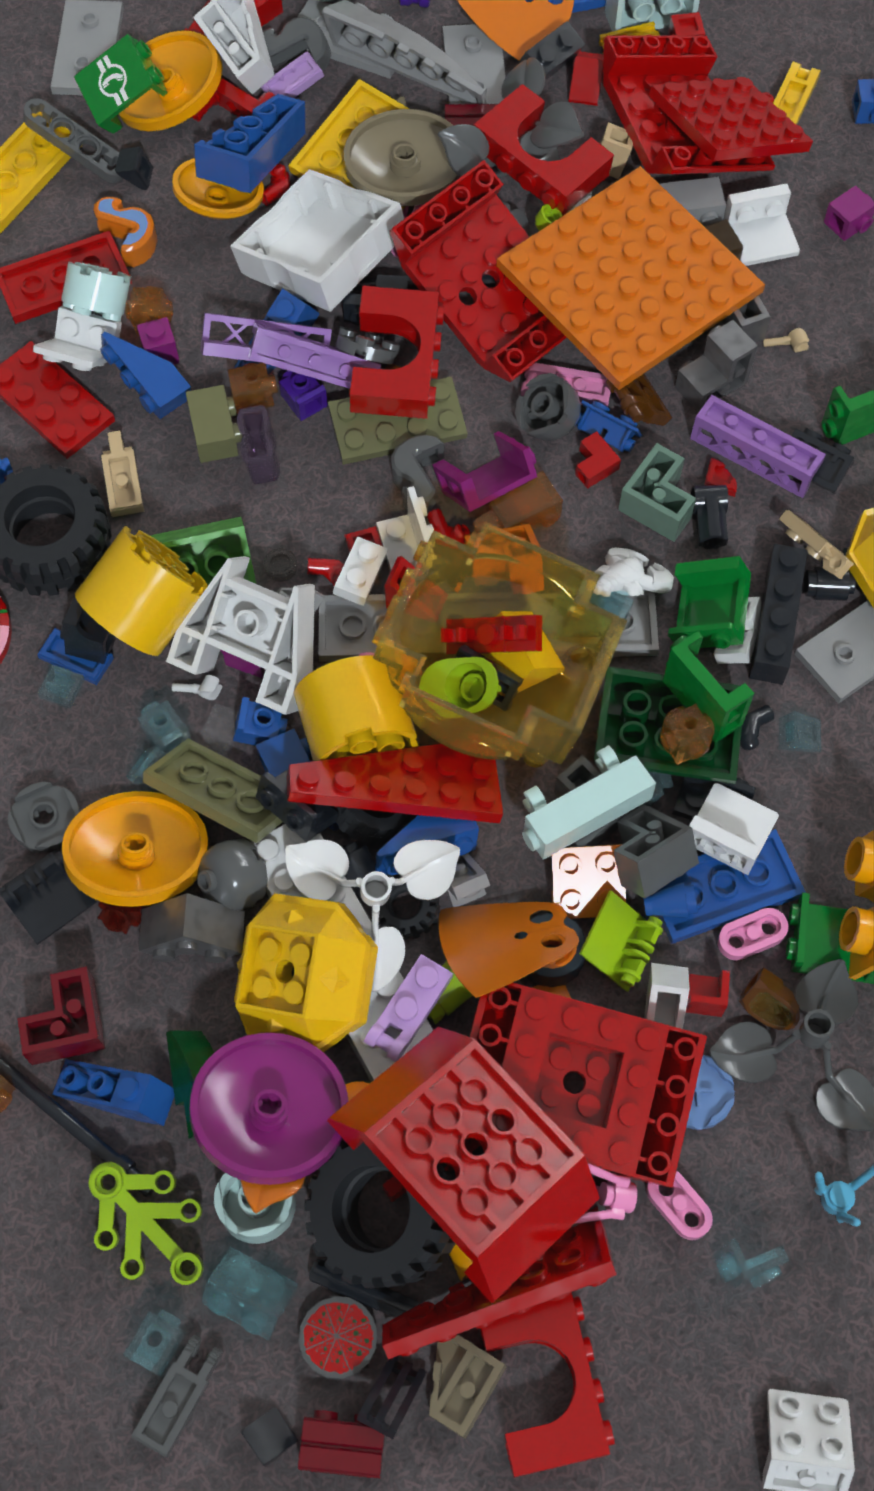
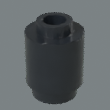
[804,567,855,601]
[342,841,376,897]

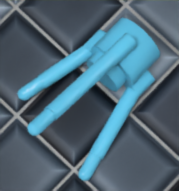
[814,1165,874,1226]

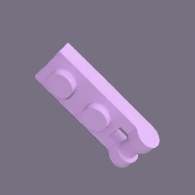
[364,954,453,1062]

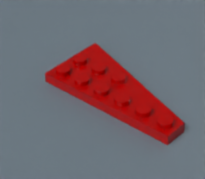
[382,1206,617,1359]

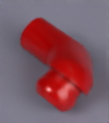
[262,164,290,206]
[427,509,470,547]

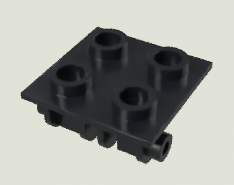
[0,849,97,945]

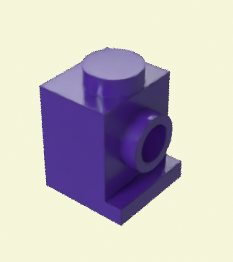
[279,370,328,421]

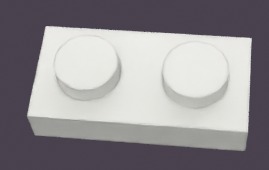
[333,536,388,606]

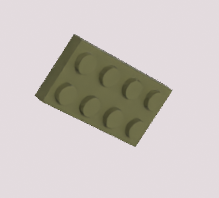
[328,376,468,465]
[143,738,282,843]

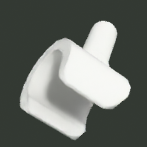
[172,675,223,700]

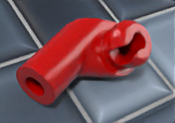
[307,558,344,586]

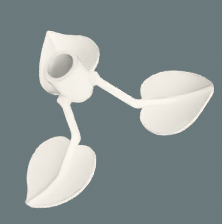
[285,839,460,992]

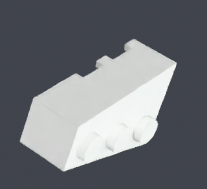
[193,0,275,95]

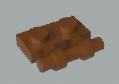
[605,374,672,426]

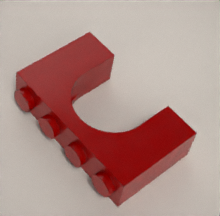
[474,84,614,216]
[350,286,444,419]
[480,1292,615,1478]

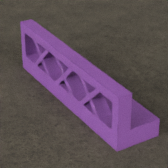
[200,312,332,362]
[248,322,381,389]
[690,395,826,498]

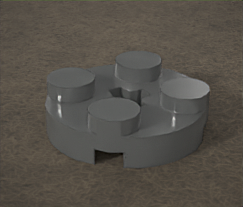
[335,327,400,364]
[8,782,81,853]

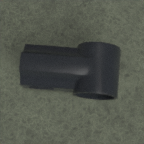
[691,485,728,549]

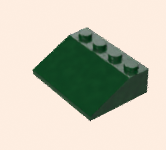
[594,667,742,784]

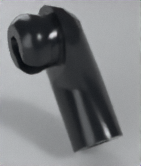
[740,705,774,751]

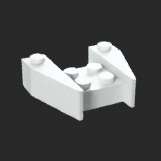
[166,556,315,715]

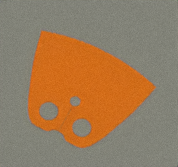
[457,0,574,60]
[439,902,579,998]

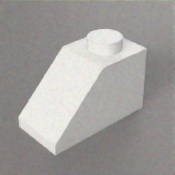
[644,963,690,1029]

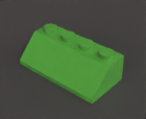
[111,517,256,585]

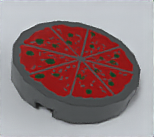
[298,1296,378,1380]

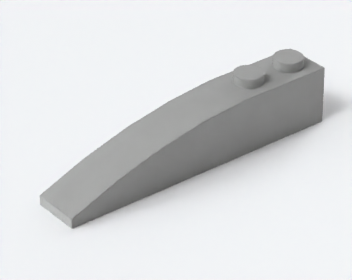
[322,0,487,104]

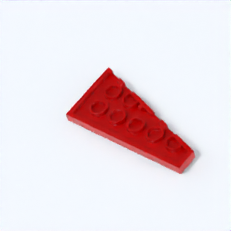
[287,736,503,824]

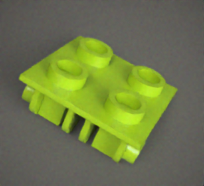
[579,891,663,992]

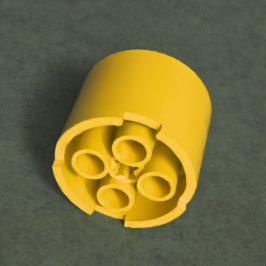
[75,526,208,656]
[294,655,418,761]

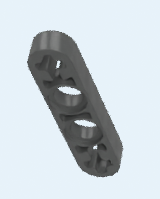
[23,98,123,183]

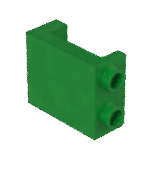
[821,386,874,445]
[668,556,751,649]
[663,631,754,743]

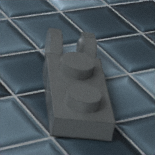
[131,1335,223,1458]

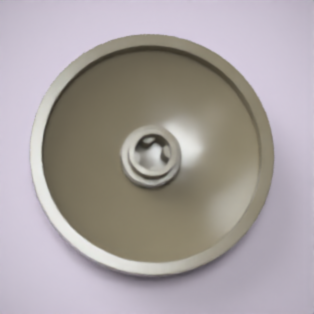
[344,109,460,206]

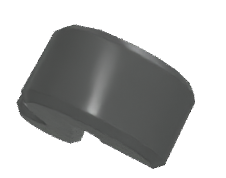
[263,17,331,72]
[391,435,444,514]

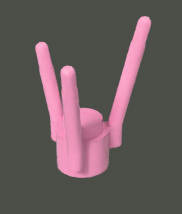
[574,1163,637,1224]

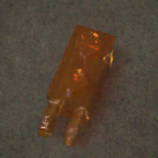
[473,471,563,534]

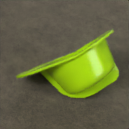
[419,657,501,715]

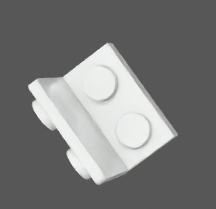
[723,184,800,266]
[33,306,122,371]
[376,486,436,575]
[689,783,779,875]
[763,1389,855,1491]

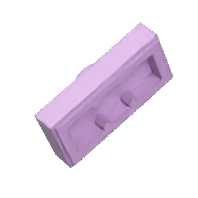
[261,51,324,98]

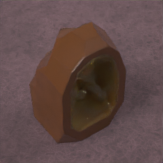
[739,967,800,1030]

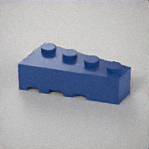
[194,94,305,193]

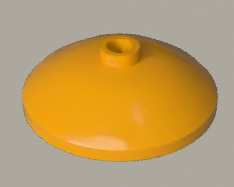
[172,158,264,220]

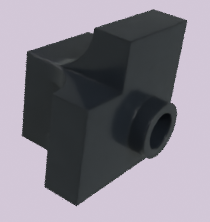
[60,597,116,664]

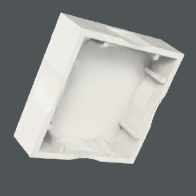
[230,169,405,312]

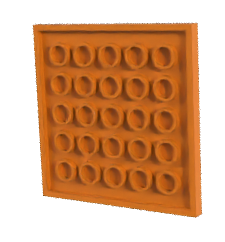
[497,166,765,390]

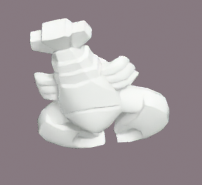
[584,548,674,597]

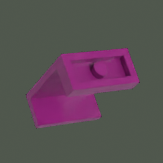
[432,431,537,512]

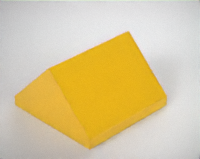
[482,611,565,697]

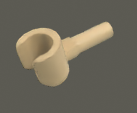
[763,328,809,353]

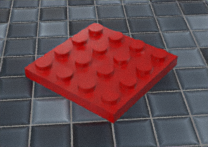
[648,77,813,161]

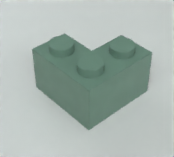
[618,443,696,542]

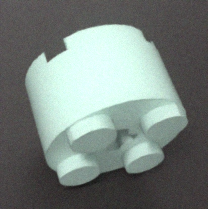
[61,261,131,322]
[214,1173,296,1244]

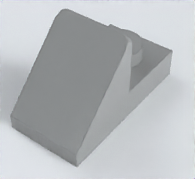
[446,853,490,907]

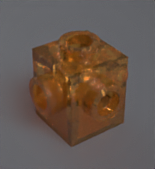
[125,286,174,336]
[228,363,278,414]
[660,704,714,765]

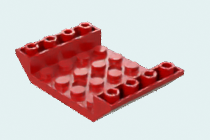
[603,35,775,174]
[390,160,567,383]
[327,1027,600,1304]

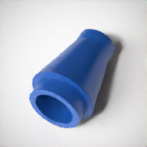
[644,882,698,918]

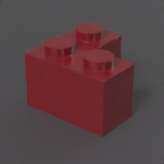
[17,966,106,1065]

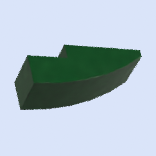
[166,1030,214,1139]

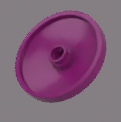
[190,1033,348,1185]

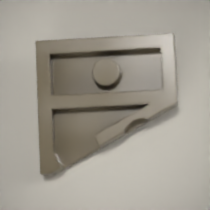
[429,1334,507,1439]

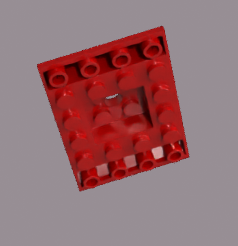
[469,982,707,1188]

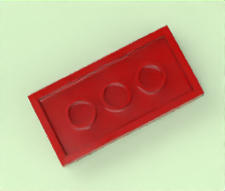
[0,230,132,324]
[0,341,115,459]

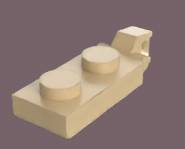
[101,431,144,517]
[779,510,854,579]

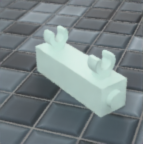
[522,745,656,860]

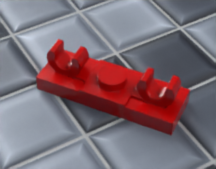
[441,615,542,655]

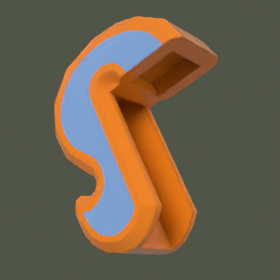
[93,197,158,267]

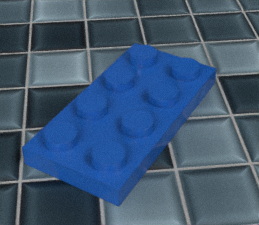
[658,829,806,944]

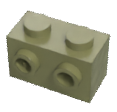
[186,385,242,463]

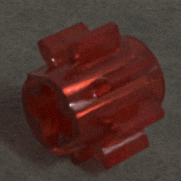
[97,902,143,934]

